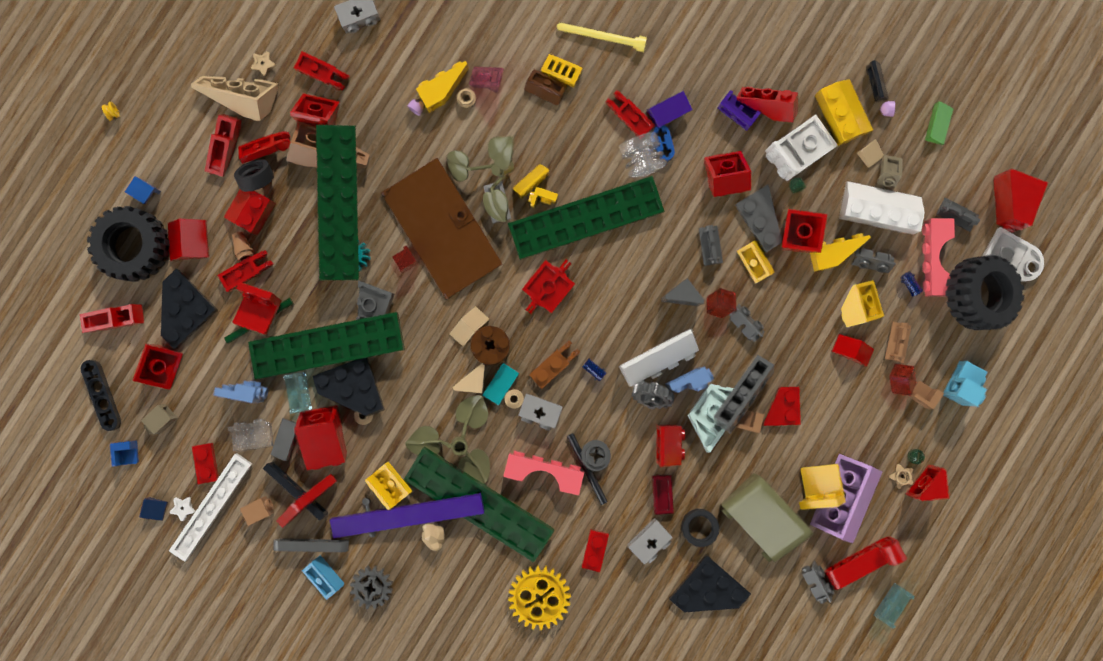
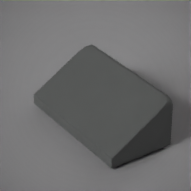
[271,418,297,461]

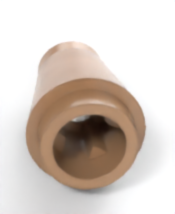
[232,232,254,261]

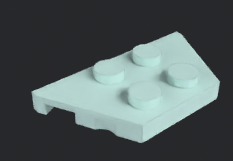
[688,384,733,453]

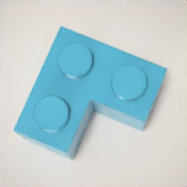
[943,361,987,407]

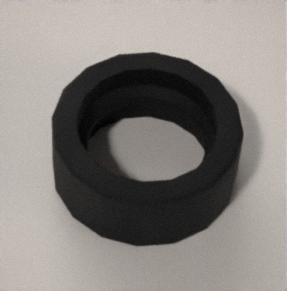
[234,159,274,192]
[681,509,720,547]

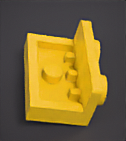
[365,461,412,510]

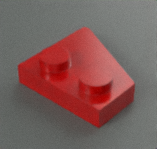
[762,387,801,426]

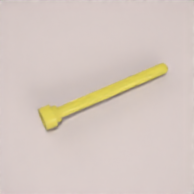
[557,23,647,52]

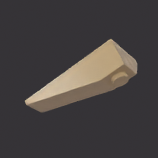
[191,76,278,121]

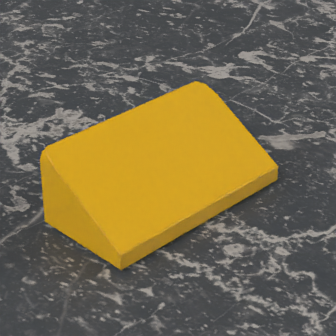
[513,164,549,199]
[737,240,775,284]

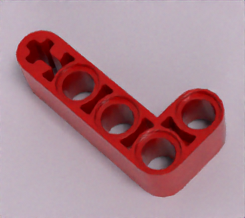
[824,536,907,590]

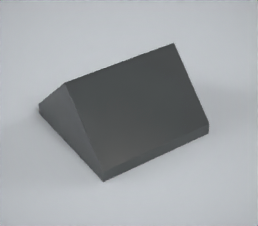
[661,278,704,306]

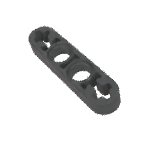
[273,538,349,552]

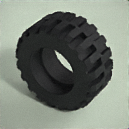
[87,206,170,282]
[945,255,1024,330]

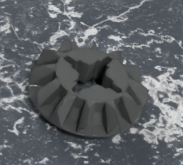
[580,440,611,471]

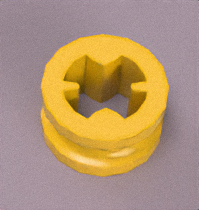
[102,101,120,121]

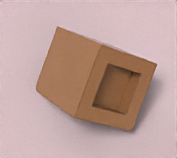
[908,381,944,409]
[736,410,764,433]

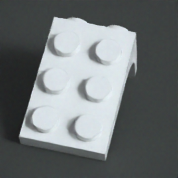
[765,115,838,181]

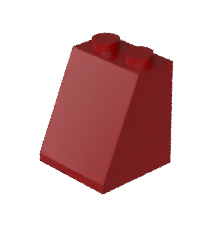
[993,168,1048,232]
[294,405,347,470]

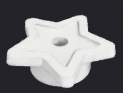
[170,497,195,521]

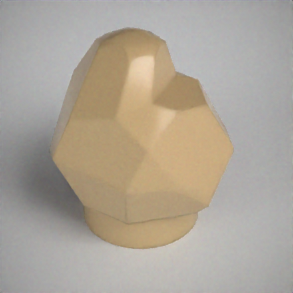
[422,521,445,551]

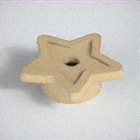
[251,52,276,76]
[889,464,913,489]

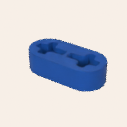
[652,125,675,162]

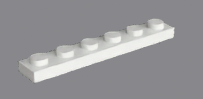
[169,453,253,562]

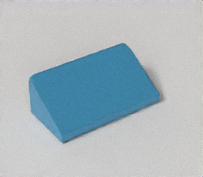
[302,555,344,600]

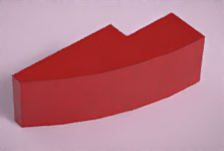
[205,114,242,177]
[79,304,145,333]

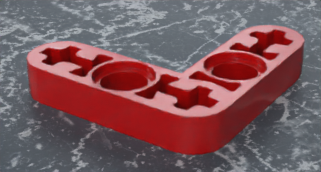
[276,474,337,528]

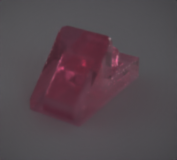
[469,67,504,93]

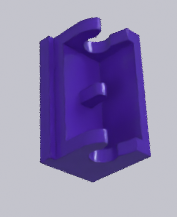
[717,90,761,131]
[646,91,692,128]

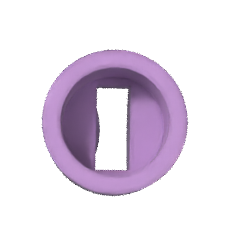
[407,99,424,116]
[880,101,895,117]

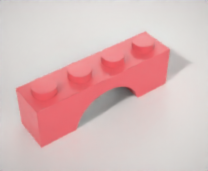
[922,218,955,297]
[503,450,584,495]

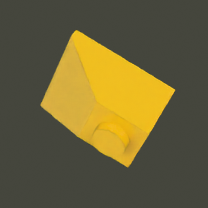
[841,280,884,327]

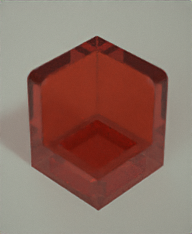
[392,245,419,273]
[707,288,736,318]
[889,364,916,396]

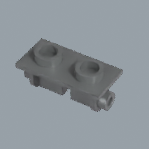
[936,197,980,232]
[698,225,723,266]
[852,248,896,273]
[728,304,765,342]
[802,561,834,604]

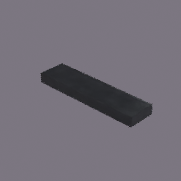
[262,462,328,521]

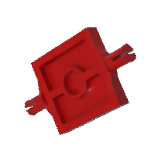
[522,259,575,314]

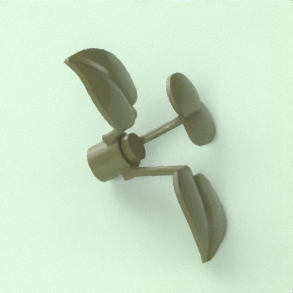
[446,136,514,222]
[405,395,490,484]

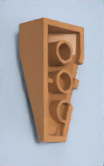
[286,121,369,169]

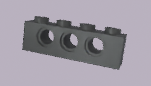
[713,355,774,434]

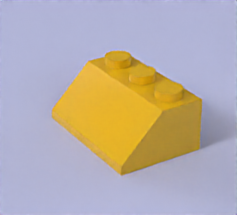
[815,79,873,146]

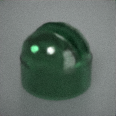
[789,177,806,193]
[907,449,925,464]

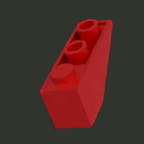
[737,87,798,123]

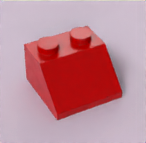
[704,151,751,197]
[224,189,276,236]
[781,209,828,253]
[656,425,685,467]

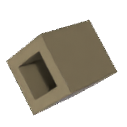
[141,404,178,435]

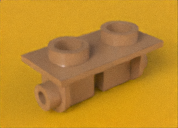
[885,322,911,363]

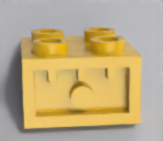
[799,464,846,510]

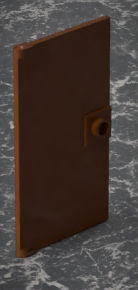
[381,158,503,300]

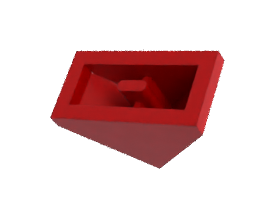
[831,334,874,367]

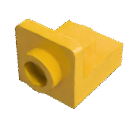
[528,187,558,208]

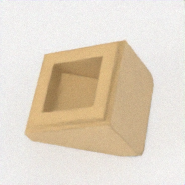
[857,139,883,168]

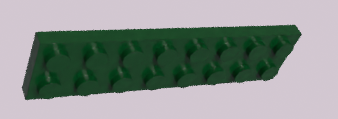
[316,125,359,281]
[508,176,665,260]
[248,312,405,379]
[403,446,555,562]

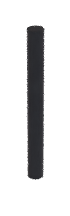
[567,433,608,505]

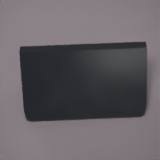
[866,60,889,102]

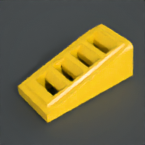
[541,54,583,88]

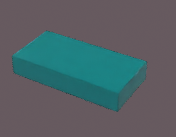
[483,363,519,405]

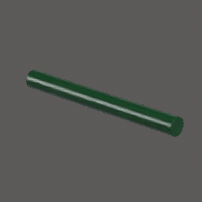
[224,297,294,344]

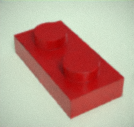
[192,443,219,484]
[581,529,609,572]

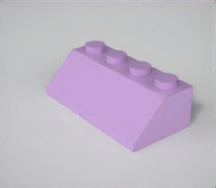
[810,454,882,543]

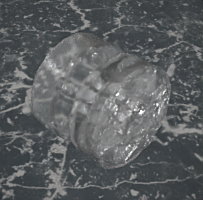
[619,132,667,178]

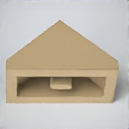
[450,306,490,347]
[452,363,486,393]

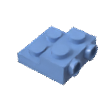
[665,367,714,393]
[214,380,268,403]

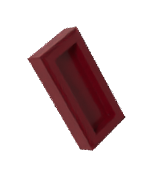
[652,475,674,515]

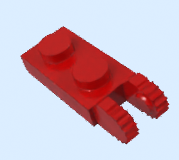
[294,51,350,91]
[605,90,655,140]
[238,131,291,164]
[217,250,274,292]

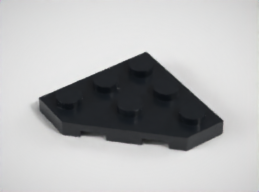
[161,268,218,350]
[312,358,385,417]
[669,555,751,613]

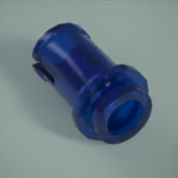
[900,271,923,297]
[582,358,606,382]

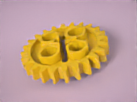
[508,565,571,630]

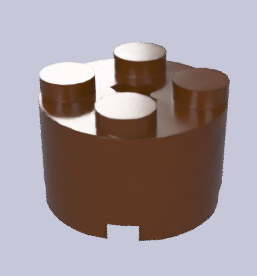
[471,326,510,365]

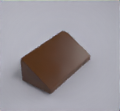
[524,69,568,106]

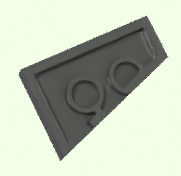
[735,185,782,253]
[356,281,395,320]

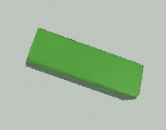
[925,101,953,145]

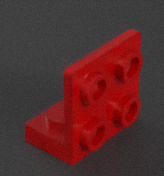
[232,282,282,335]

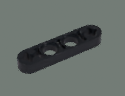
[80,360,121,431]

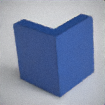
[125,176,161,204]
[110,440,139,467]

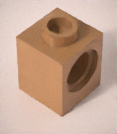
[240,496,274,526]

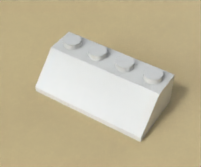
[839,181,925,235]
[619,329,699,387]

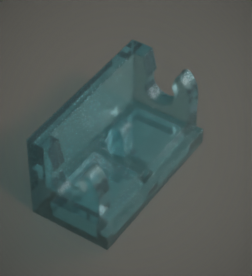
[283,372,312,414]
[873,583,915,629]

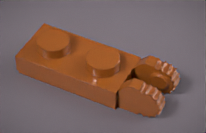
[529,340,580,389]

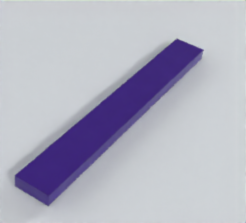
[330,493,485,538]

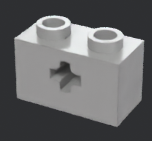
[334,0,381,33]
[518,393,563,431]
[627,518,673,565]

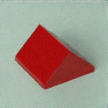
[290,93,340,126]
[168,218,209,261]
[132,344,183,390]
[905,464,949,501]

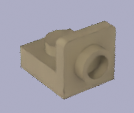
[877,155,903,187]

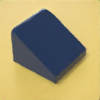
[139,497,168,521]

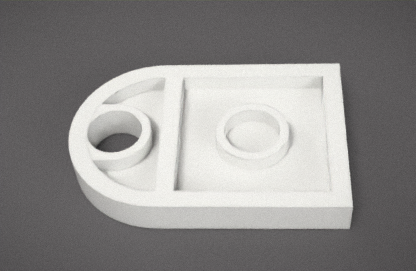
[982,227,1044,282]

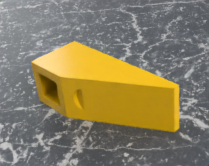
[416,61,469,113]
[810,233,871,272]

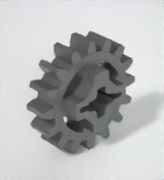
[632,382,675,409]
[350,566,393,609]

